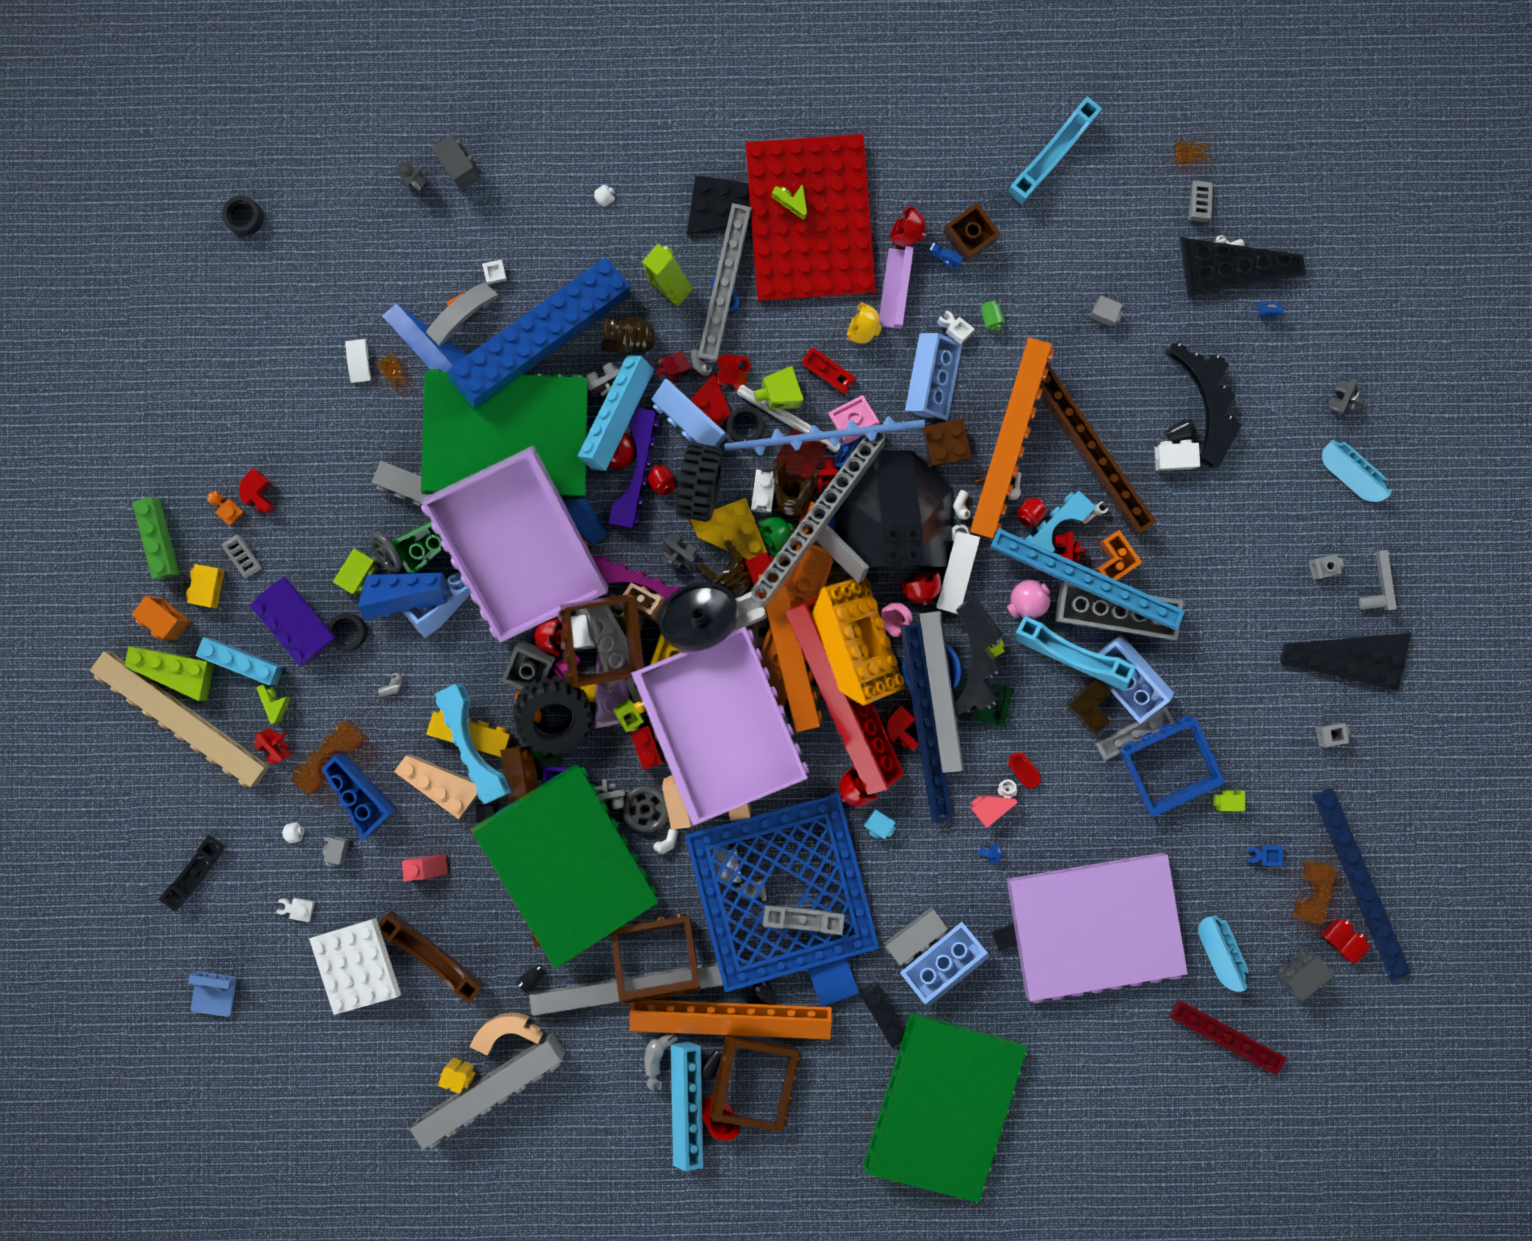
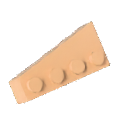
[394,754,478,819]

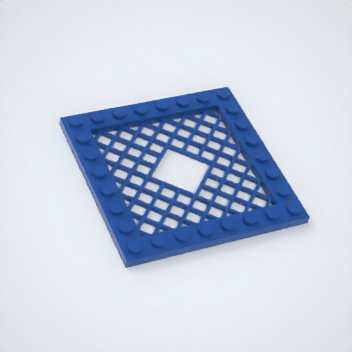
[684,793,879,992]

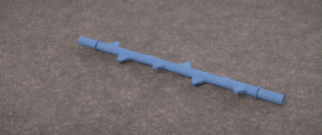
[724,416,925,456]

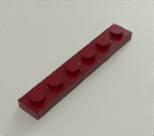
[1169,999,1286,1075]

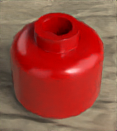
[647,465,677,495]
[1017,498,1047,528]

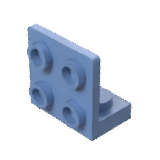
[188,971,237,1017]

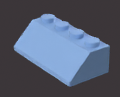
[905,333,962,421]
[651,379,726,447]
[1097,634,1174,723]
[900,922,990,1007]

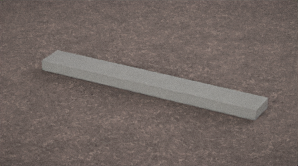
[698,203,752,362]
[920,611,964,773]

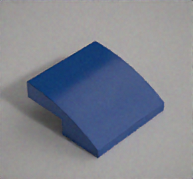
[808,958,859,1007]

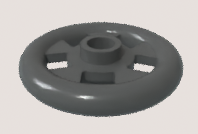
[370,531,402,574]
[622,785,669,833]

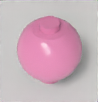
[1007,580,1051,619]

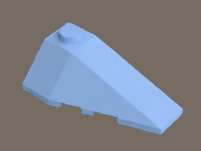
[404,572,472,638]

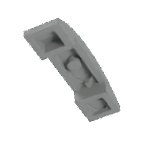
[426,282,499,347]
[763,905,845,935]

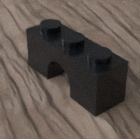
[859,981,905,1048]

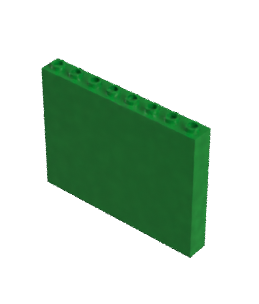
[421,369,587,500]
[470,764,658,969]
[862,1012,1027,1203]

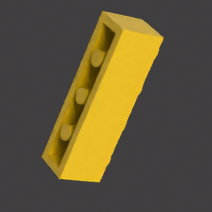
[426,709,513,757]

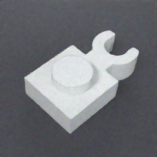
[937,311,974,345]
[276,898,315,922]

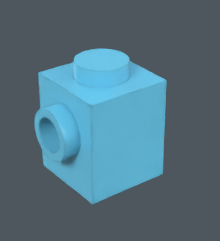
[863,808,896,840]

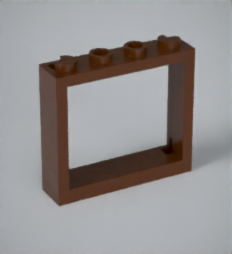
[558,594,644,688]
[611,914,701,1004]
[709,1035,800,1132]

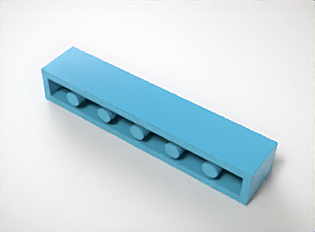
[578,355,654,471]
[671,1042,703,1171]

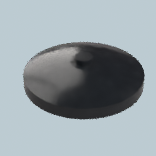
[658,582,739,651]

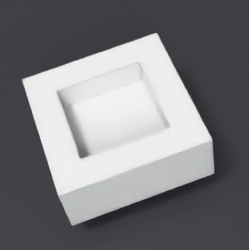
[482,259,507,285]

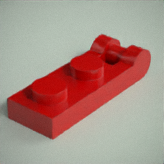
[801,347,857,395]

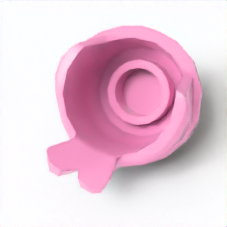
[881,603,913,637]

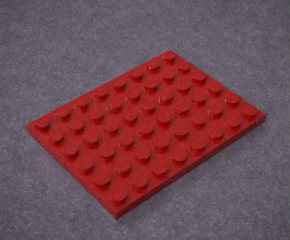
[745,134,875,302]

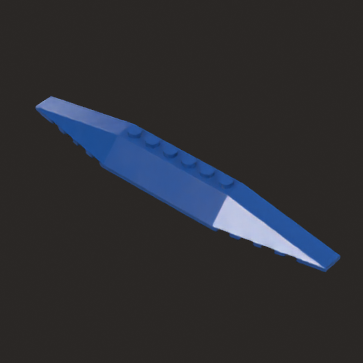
[382,303,608,547]

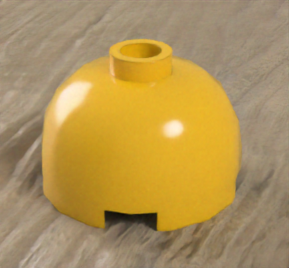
[847,302,882,344]

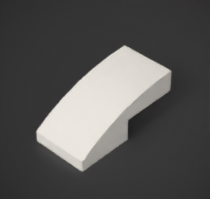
[345,339,372,383]

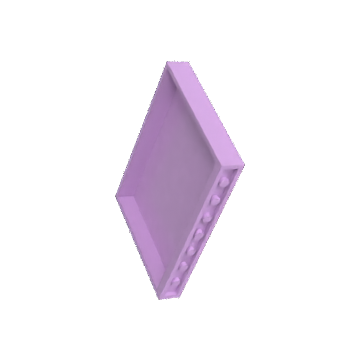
[421,446,608,643]
[632,627,809,825]
[1007,853,1187,1003]

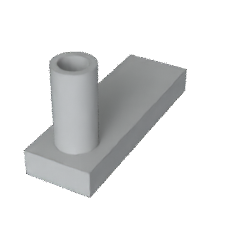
[1359,550,1397,611]

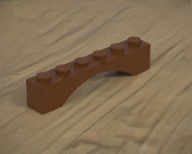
[378,911,485,1004]

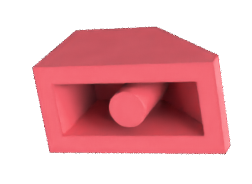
[969,795,1018,828]
[402,854,449,881]

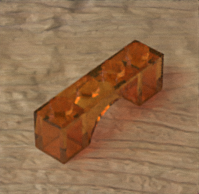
[290,721,368,795]

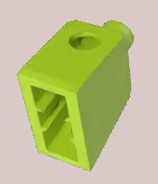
[753,366,803,410]

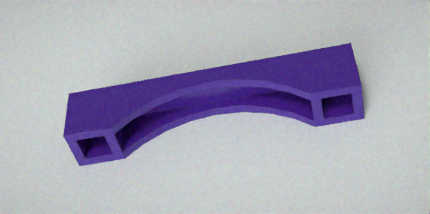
[609,407,660,530]

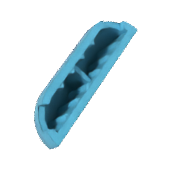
[1322,440,1391,502]
[1198,915,1249,992]

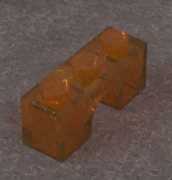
[1292,858,1337,925]

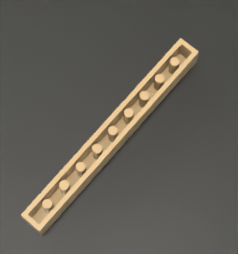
[90,651,270,788]

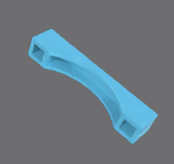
[1007,96,1102,205]
[1015,616,1136,691]
[435,683,512,804]

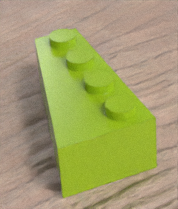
[642,244,693,307]
[125,647,214,701]

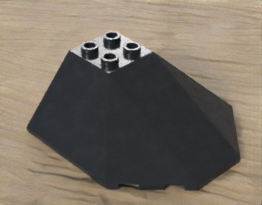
[835,450,954,570]

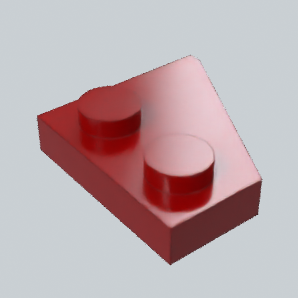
[690,374,731,427]

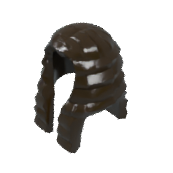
[601,315,655,355]
[772,460,819,518]
[697,540,751,598]

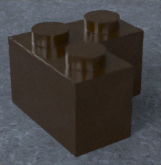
[1065,678,1112,735]

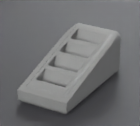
[1188,181,1213,223]
[221,534,263,579]

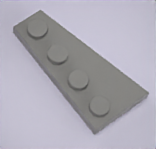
[586,605,630,688]

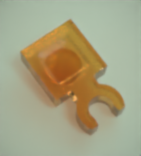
[1174,141,1210,164]
[376,353,408,391]

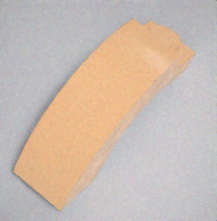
[470,1013,544,1056]

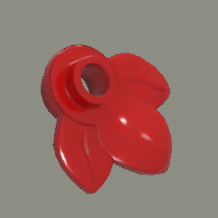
[716,354,751,391]

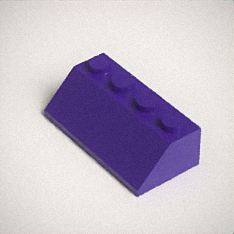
[250,576,336,667]

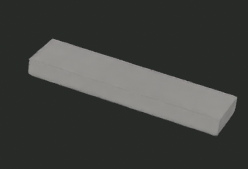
[808,516,869,583]
[1095,706,1175,761]

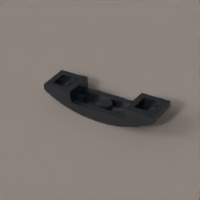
[159,834,225,912]

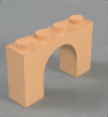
[662,775,751,830]

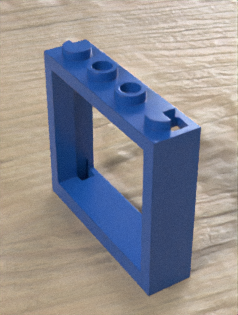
[1119,715,1225,817]

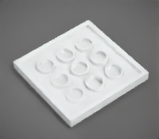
[309,918,401,1015]

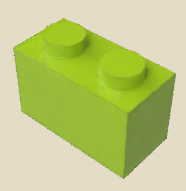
[333,548,378,595]

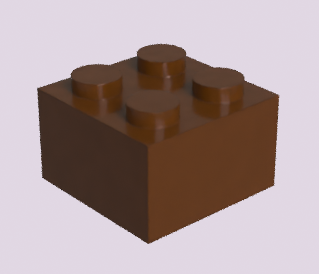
[943,202,1001,263]
[922,419,971,468]

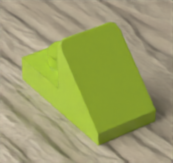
[771,185,807,220]
[256,684,291,724]

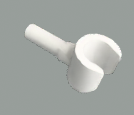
[1008,472,1022,500]
[1082,502,1108,524]

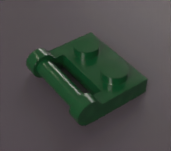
[971,683,1015,727]

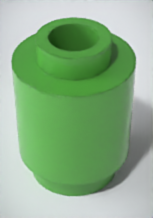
[981,300,1005,332]

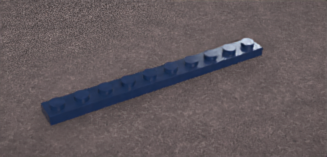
[900,622,952,823]
[1312,788,1411,981]

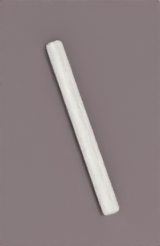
[737,385,841,453]

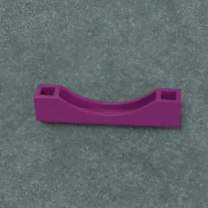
[593,555,681,600]

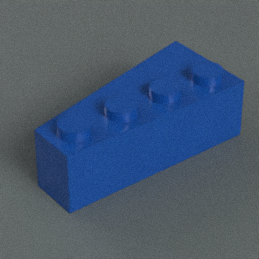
[358,573,450,621]
[321,752,397,841]

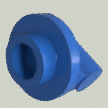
[978,844,1002,864]

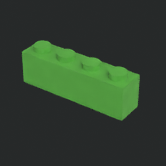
[132,497,180,580]

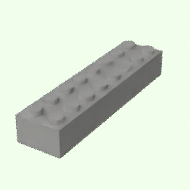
[410,1032,566,1150]

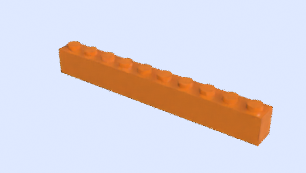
[970,337,1054,538]
[629,1000,832,1039]

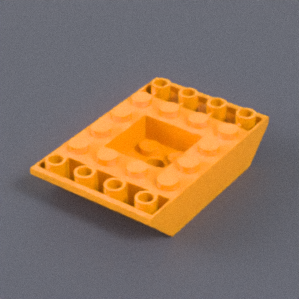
[813,576,905,705]

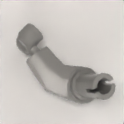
[644,1033,678,1092]

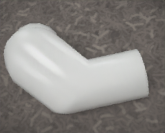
[953,490,971,520]
[653,829,679,854]

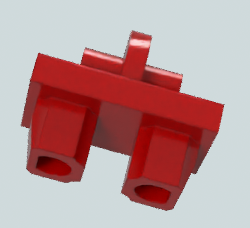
[801,459,837,493]
[1053,532,1086,561]
[253,728,292,766]

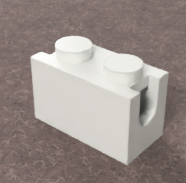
[1154,440,1200,471]
[751,469,774,514]

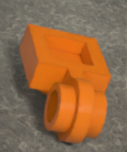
[207,490,245,527]

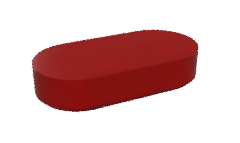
[1008,752,1041,788]

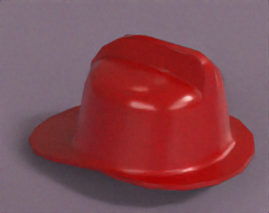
[702,1095,740,1141]

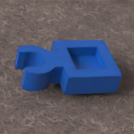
[928,243,963,269]
[1246,845,1283,866]

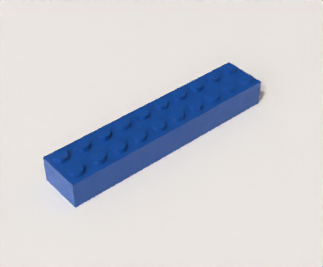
[448,257,631,409]

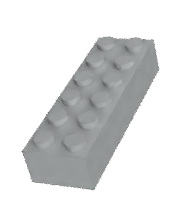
[1054,581,1183,641]

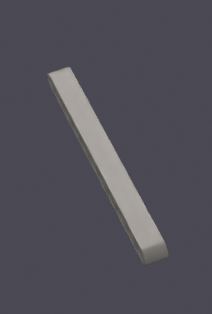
[752,432,886,607]
[529,960,744,1015]

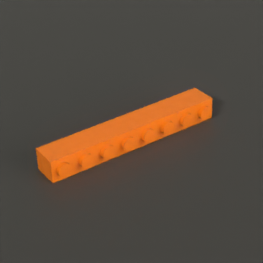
[758,574,822,732]

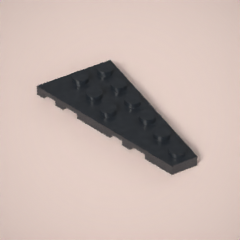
[687,175,752,235]
[1179,237,1306,297]
[1280,633,1412,691]

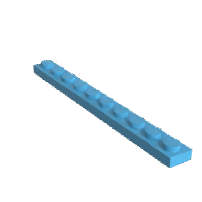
[990,529,1185,631]

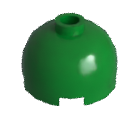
[758,517,794,558]

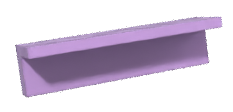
[879,246,914,329]

